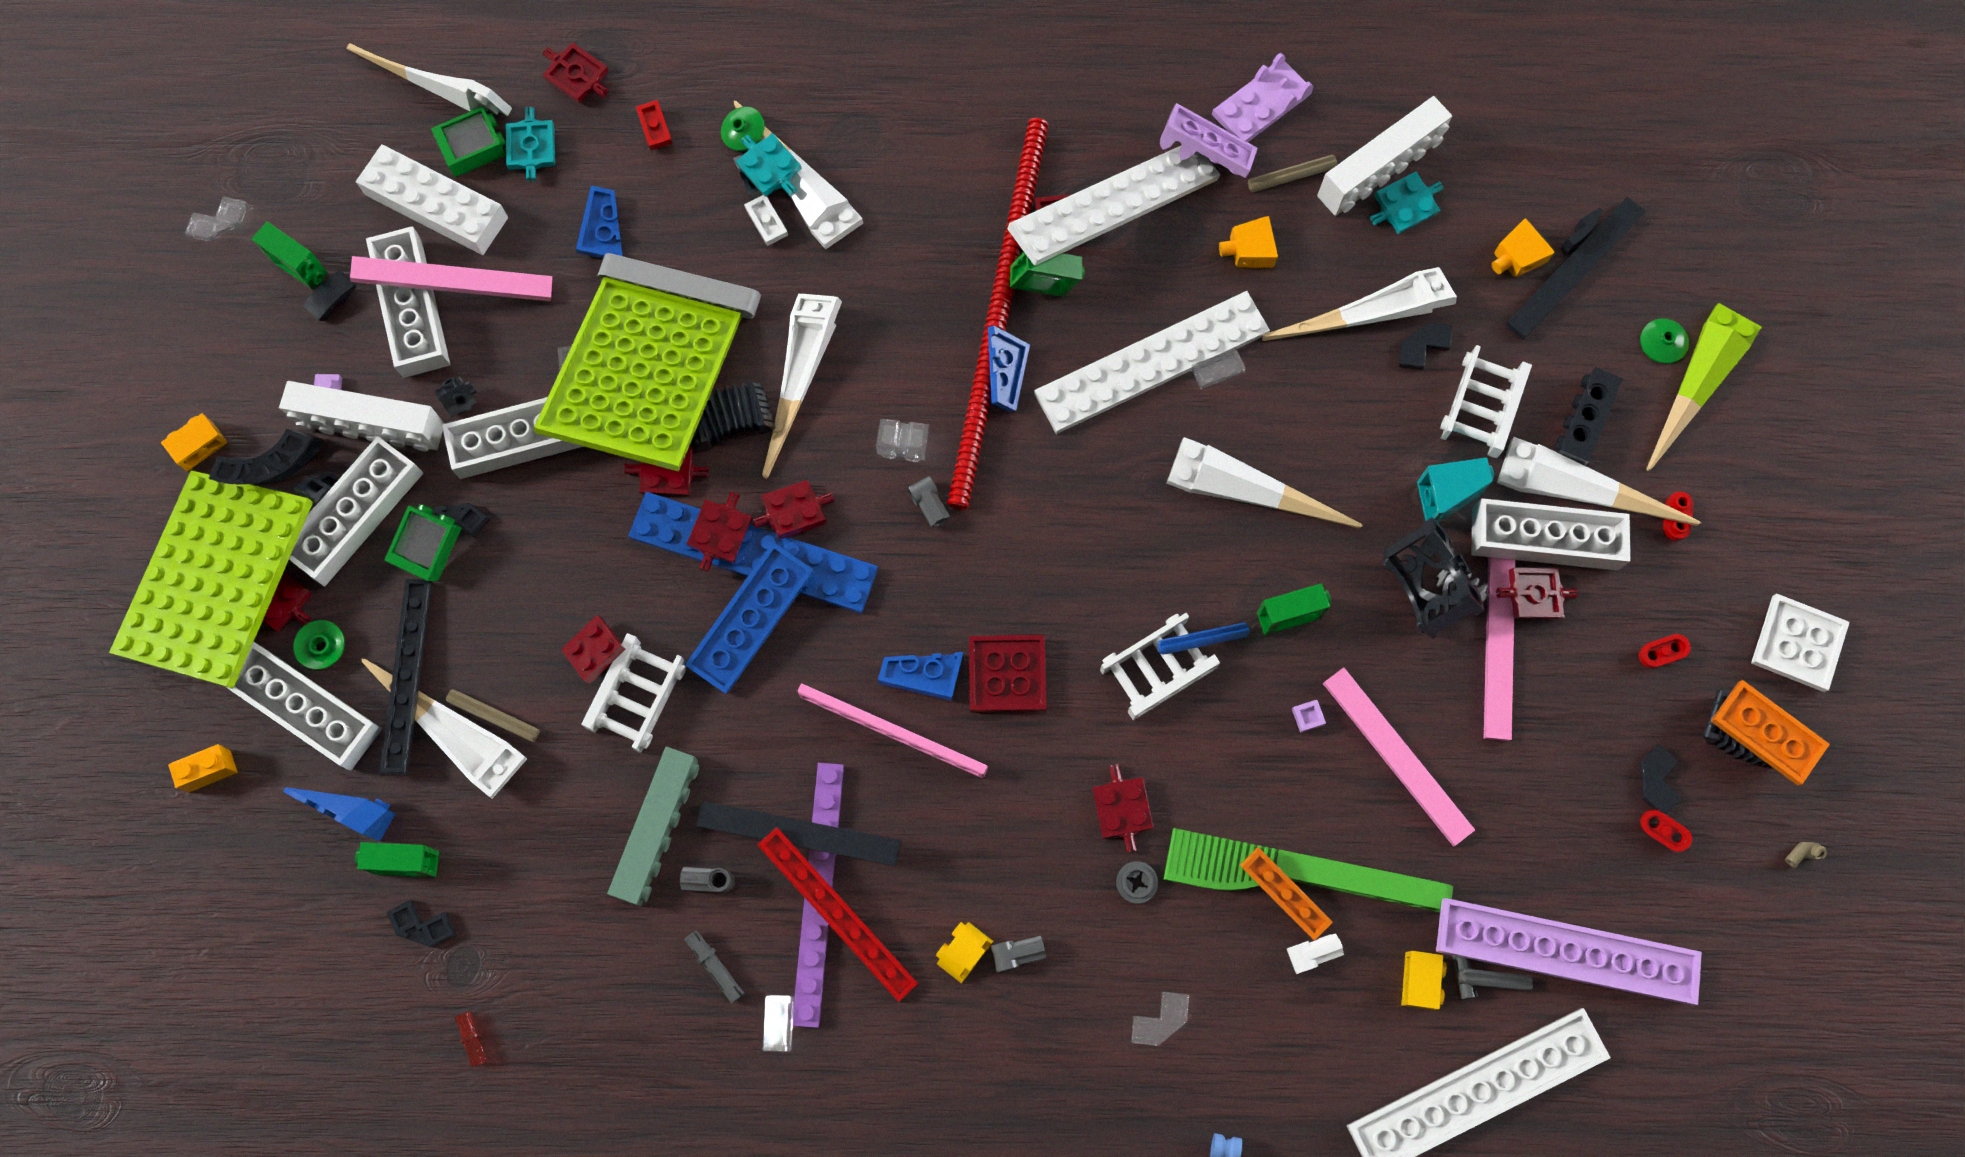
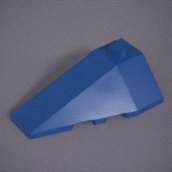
[283,787,396,841]

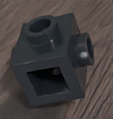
[434,376,477,418]

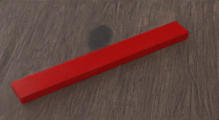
[757,827,918,1002]

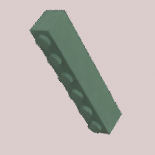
[607,747,700,906]

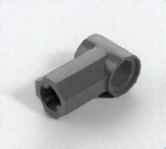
[907,476,950,528]
[680,867,735,894]
[991,936,1046,973]

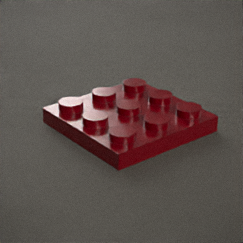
[969,635,1046,712]

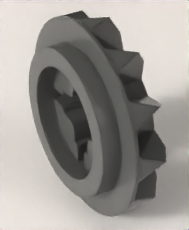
[1116,861,1158,904]

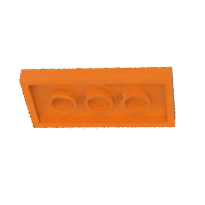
[1711,680,1830,786]

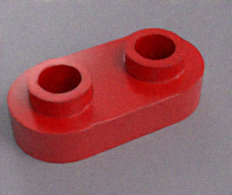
[1663,492,1694,541]
[1639,634,1691,669]
[1640,810,1692,852]

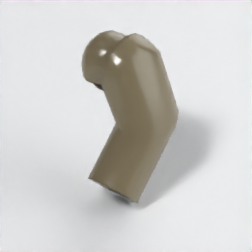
[1785,842,1827,868]

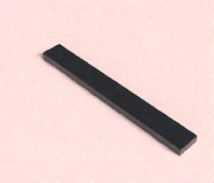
[1505,197,1646,340]
[379,579,433,776]
[696,801,902,867]

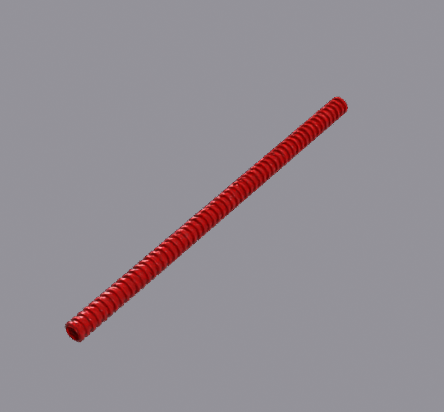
[947,118,1049,510]

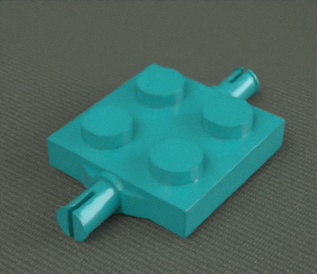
[506,107,555,182]
[736,133,802,197]
[1370,171,1443,234]

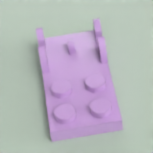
[1212,53,1313,143]
[1160,103,1257,178]

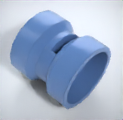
[1210,1133,1242,1157]

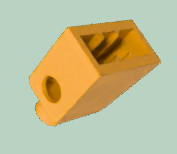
[1219,216,1278,268]
[1492,218,1555,277]

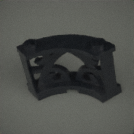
[209,428,323,485]
[1383,517,1484,639]

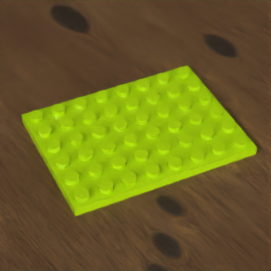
[534,277,741,471]
[109,471,313,689]

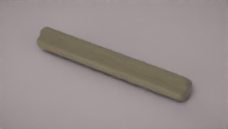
[1248,155,1337,192]
[446,689,540,742]

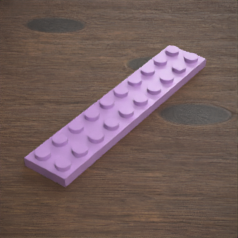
[1436,898,1702,1006]

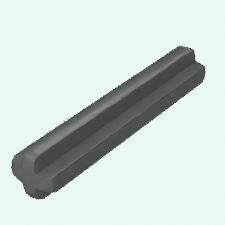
[1459,969,1533,990]

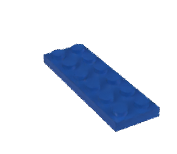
[685,542,815,694]

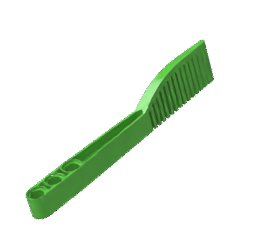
[1164,828,1454,912]

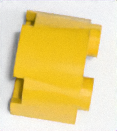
[936,922,993,984]

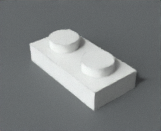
[744,195,788,246]

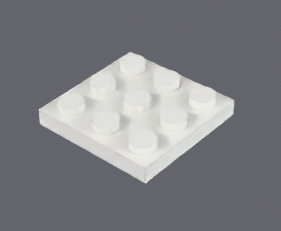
[1751,594,1849,692]

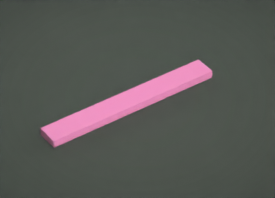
[350,256,552,301]
[1484,557,1515,741]
[1323,668,1475,847]
[797,683,988,778]

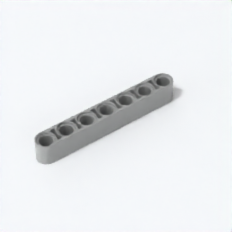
[597,253,761,319]

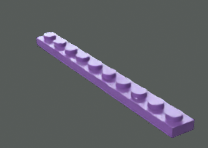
[792,763,844,1028]

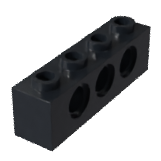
[1554,367,1623,466]

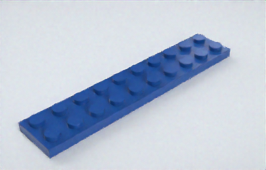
[628,492,878,614]

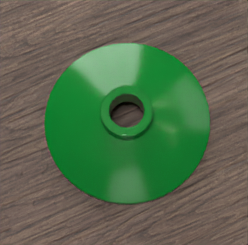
[721,107,765,151]
[1640,319,1689,364]
[293,620,345,670]

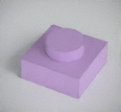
[314,374,343,390]
[1292,700,1326,733]

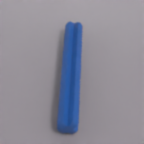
[1157,622,1250,655]

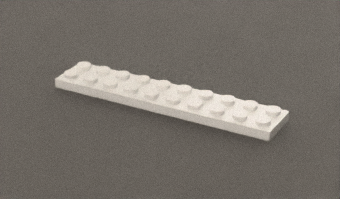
[1007,145,1220,266]
[1034,291,1270,434]
[1346,1008,1610,1157]

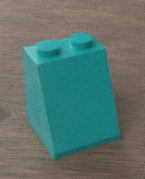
[1417,458,1494,523]

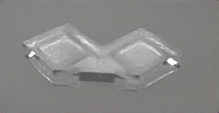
[185,196,248,242]
[1131,992,1189,1046]

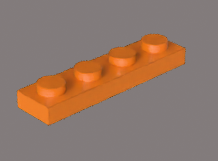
[1240,847,1333,941]

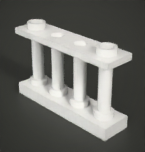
[1440,345,1532,458]
[1100,613,1220,720]
[581,633,686,753]

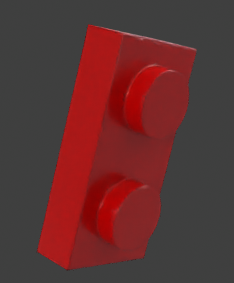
[636,100,673,151]

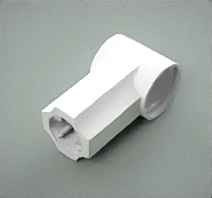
[1287,933,1344,974]

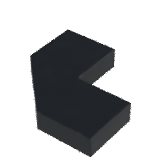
[1399,323,1452,370]
[419,503,491,542]
[1639,744,1681,815]
[387,900,457,948]

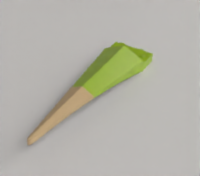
[1647,303,1761,471]

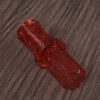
[455,1011,486,1067]

